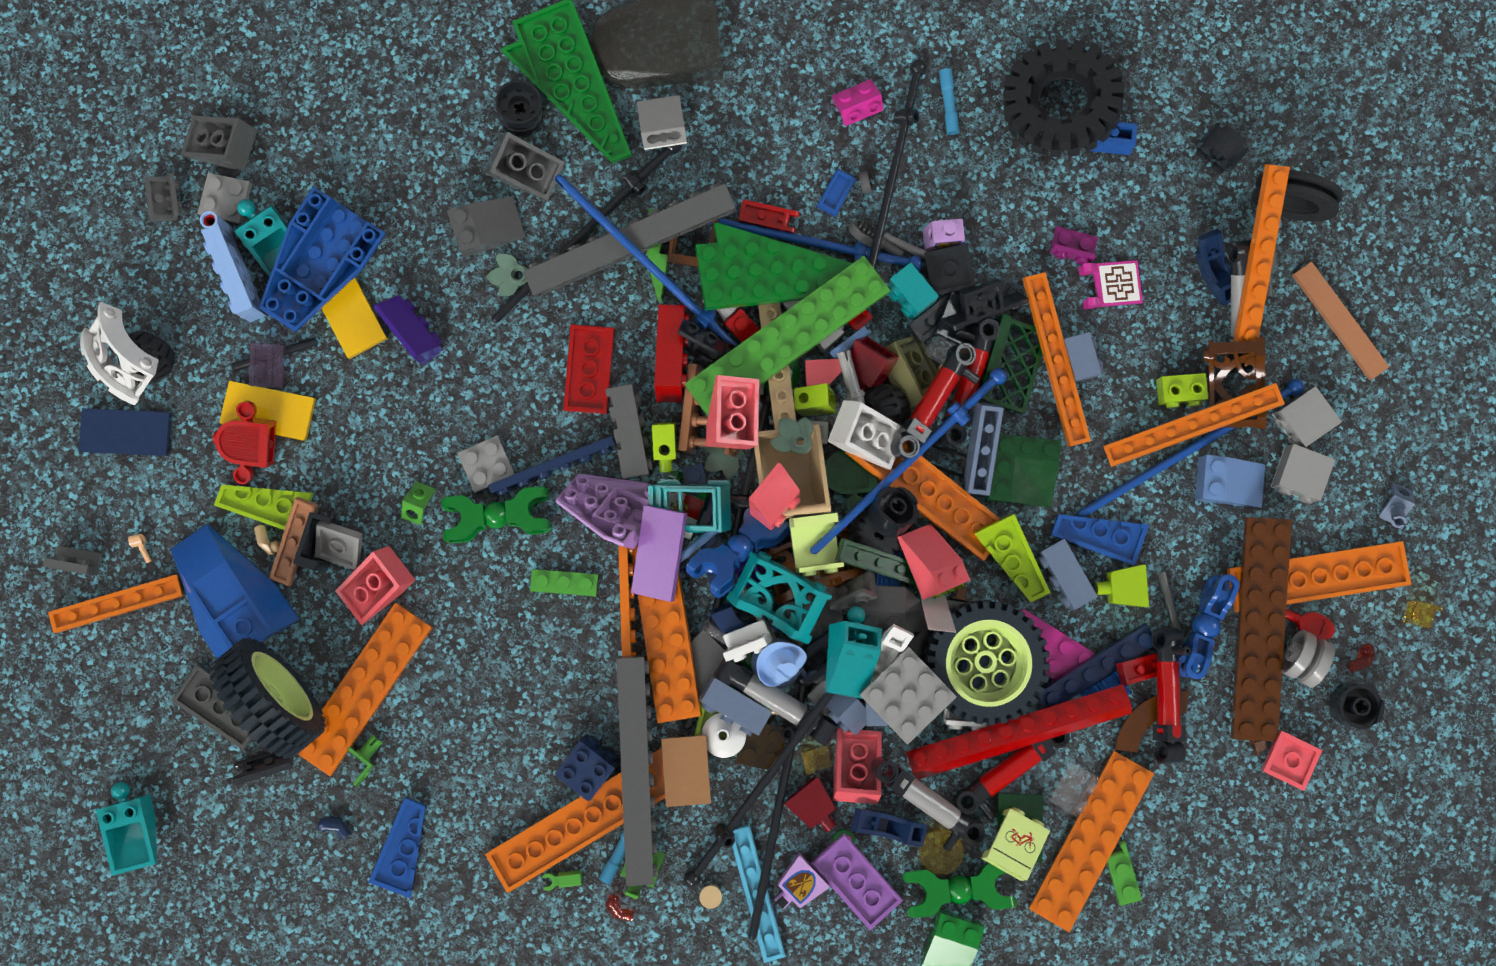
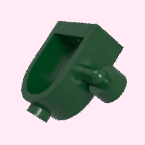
[825,450,878,511]

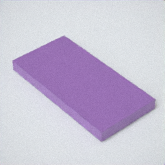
[631,505,687,602]
[810,832,903,930]

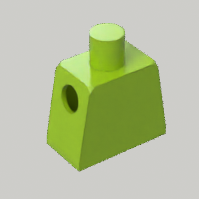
[793,383,837,416]
[652,422,677,472]
[1095,565,1149,607]

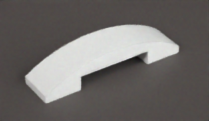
[870,624,914,683]

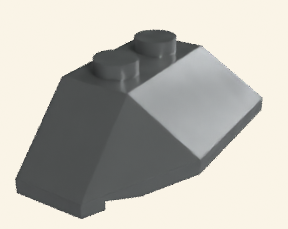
[842,585,927,633]

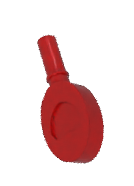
[1286,609,1335,640]

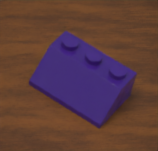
[373,295,444,365]

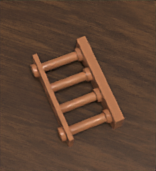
[678,363,738,457]

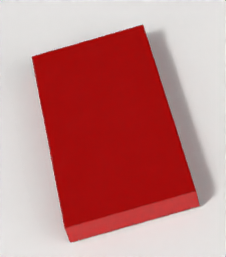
[563,324,615,414]

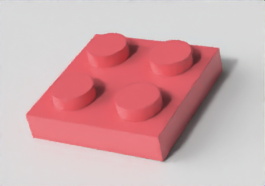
[1261,730,1322,791]

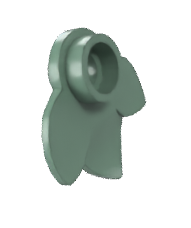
[486,254,527,297]
[770,417,813,455]
[703,447,743,478]

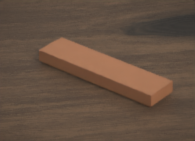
[269,497,318,586]

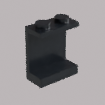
[293,510,343,571]

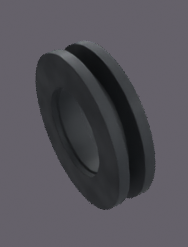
[1251,170,1343,221]

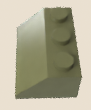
[885,336,938,409]

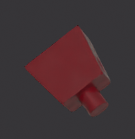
[851,336,899,392]
[784,775,836,832]

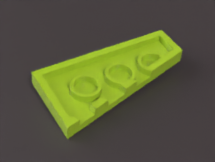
[214,485,314,530]
[973,513,1050,602]

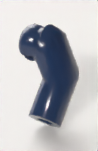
[318,816,352,840]

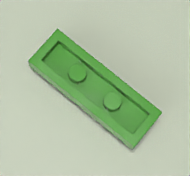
[530,569,599,596]

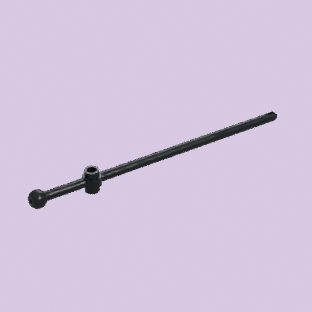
[868,60,927,269]
[491,144,681,323]
[748,673,812,940]
[684,692,835,888]

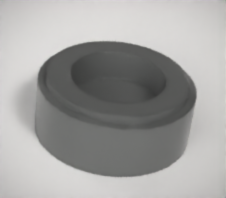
[859,171,871,194]

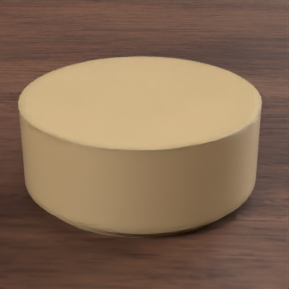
[699,884,722,909]

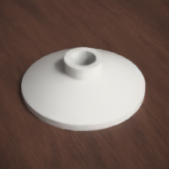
[702,713,746,758]

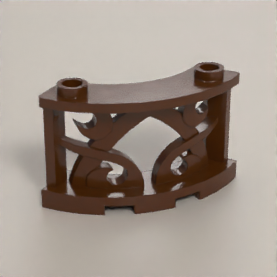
[1204,337,1267,429]
[766,526,865,606]

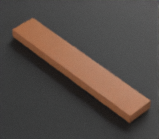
[1292,262,1389,380]

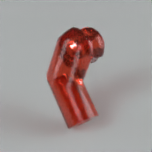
[1347,643,1375,673]
[605,895,634,922]

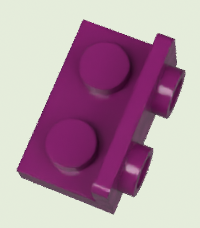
[1049,226,1098,265]

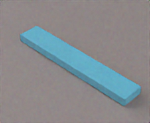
[732,824,786,963]

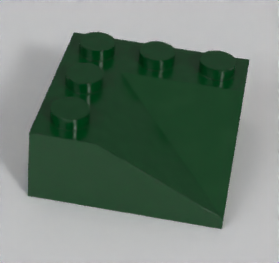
[985,434,1061,508]

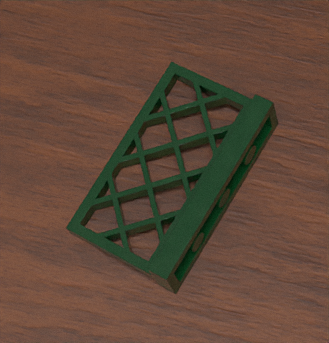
[979,314,1042,414]

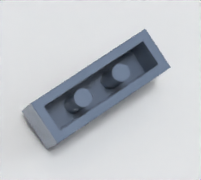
[1037,539,1098,610]
[698,677,772,736]

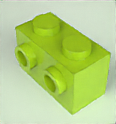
[1156,373,1208,409]

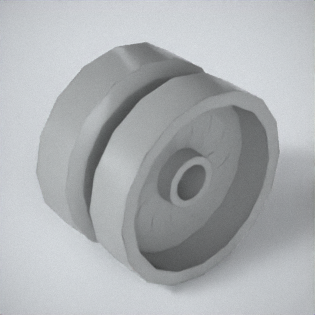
[1280,630,1335,688]

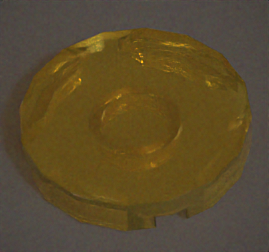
[918,829,963,875]

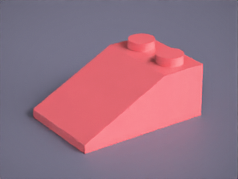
[706,375,759,450]
[749,462,801,531]
[898,524,970,599]
[335,546,415,625]
[833,728,882,804]

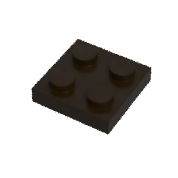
[736,723,787,772]

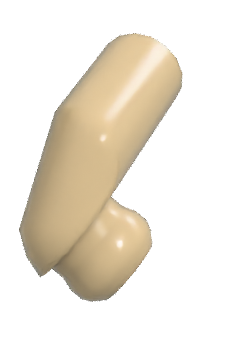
[254,525,280,555]

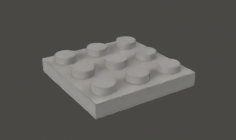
[859,647,957,745]

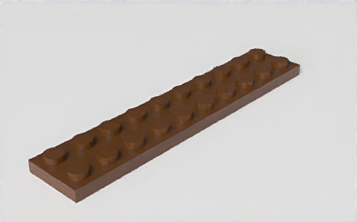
[1231,517,1292,742]

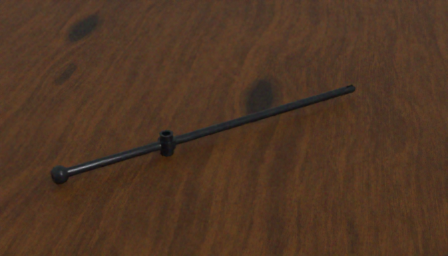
[684,391,771,730]

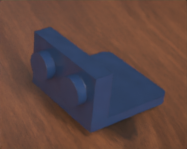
[556,734,621,801]

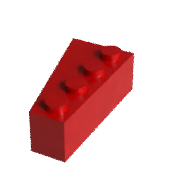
[654,305,689,403]

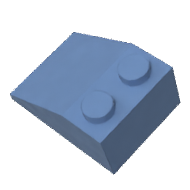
[1195,455,1265,508]

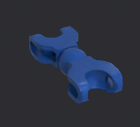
[686,507,791,598]
[1179,574,1240,679]

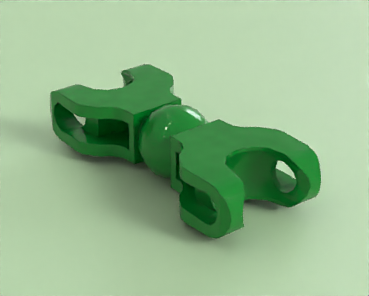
[441,487,552,543]
[902,863,1018,918]

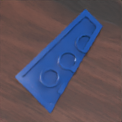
[1050,514,1149,566]
[368,797,426,898]

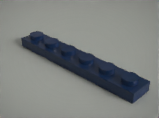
[488,436,616,496]
[681,463,734,596]
[1036,623,1153,709]

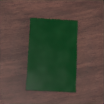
[997,793,1043,863]

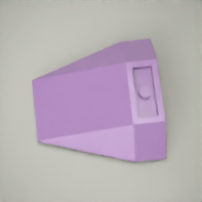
[556,474,652,549]

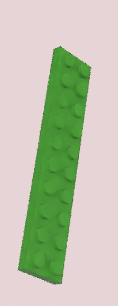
[684,256,890,417]

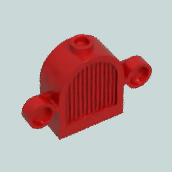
[213,401,276,484]

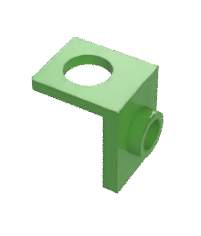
[401,481,436,525]

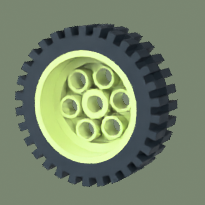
[923,600,1050,725]
[209,638,326,759]

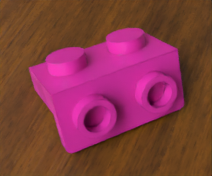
[832,79,884,126]

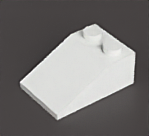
[828,400,902,470]

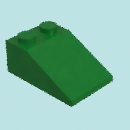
[920,909,985,966]

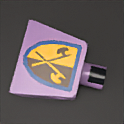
[922,219,965,251]
[774,852,830,909]

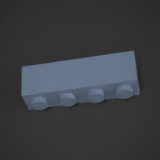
[962,402,1004,496]

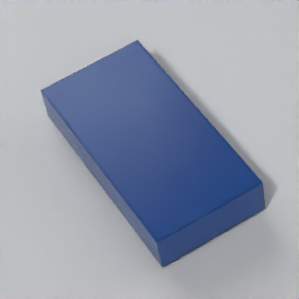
[817,168,856,217]

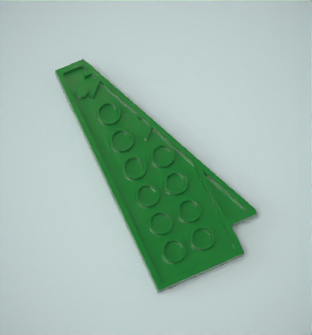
[501,0,632,164]
[695,223,853,310]

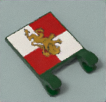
[668,471,712,541]

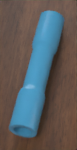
[939,68,960,135]
[599,830,625,885]

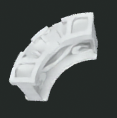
[80,302,158,405]

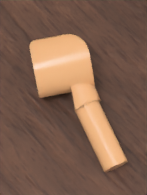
[128,534,152,563]

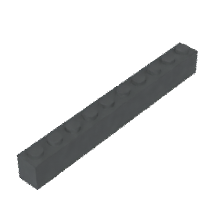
[523,183,737,298]
[616,655,658,886]

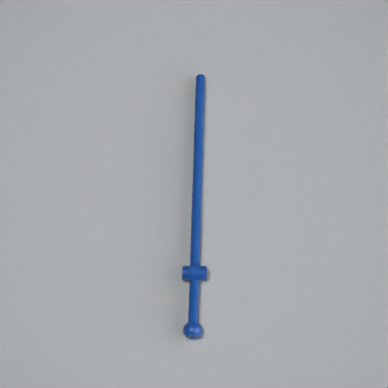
[555,174,739,347]
[709,218,922,271]
[810,368,1007,554]
[1077,379,1305,517]

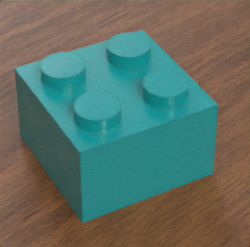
[887,262,939,320]

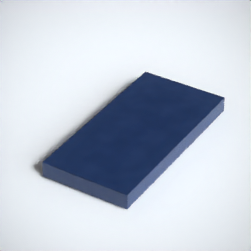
[78,408,172,456]

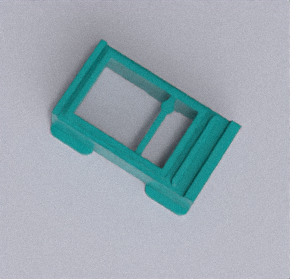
[648,479,731,533]

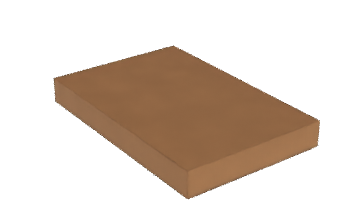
[661,735,711,807]

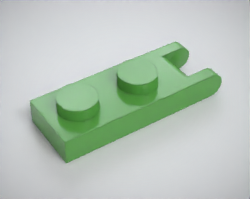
[1107,840,1142,906]

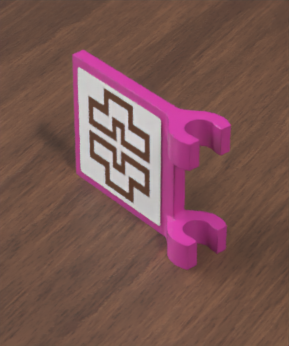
[1078,260,1143,309]

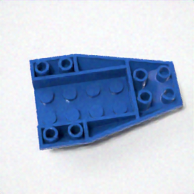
[259,186,386,332]
[170,524,300,658]

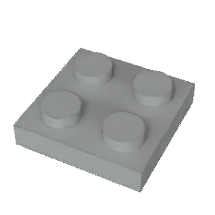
[197,173,252,224]
[457,435,515,493]
[315,520,363,570]

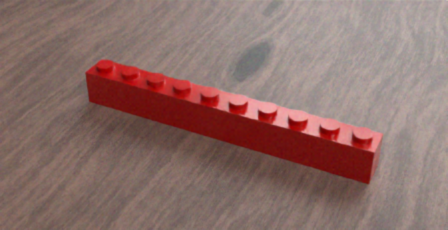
[906,684,1132,780]

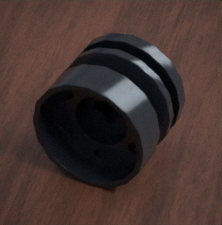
[495,80,543,137]

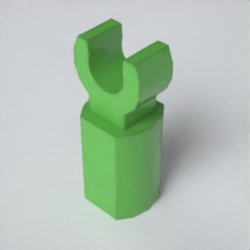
[542,870,583,891]

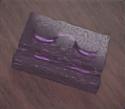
[249,341,285,388]

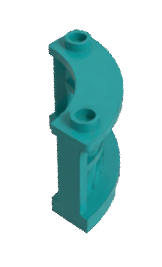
[726,551,832,644]

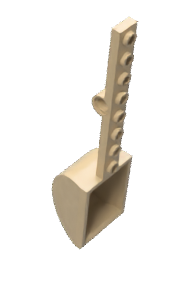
[754,303,831,518]

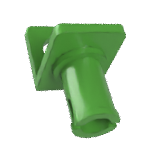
[347,735,383,786]

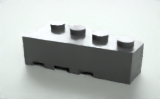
[606,384,653,480]

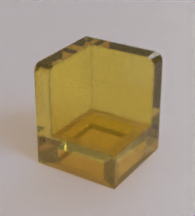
[1403,601,1443,628]
[801,745,831,775]

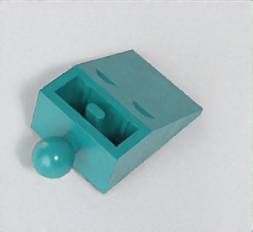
[234,199,288,278]
[825,606,882,699]
[96,782,157,876]

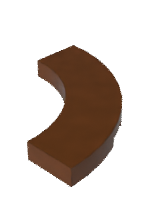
[1114,691,1189,752]

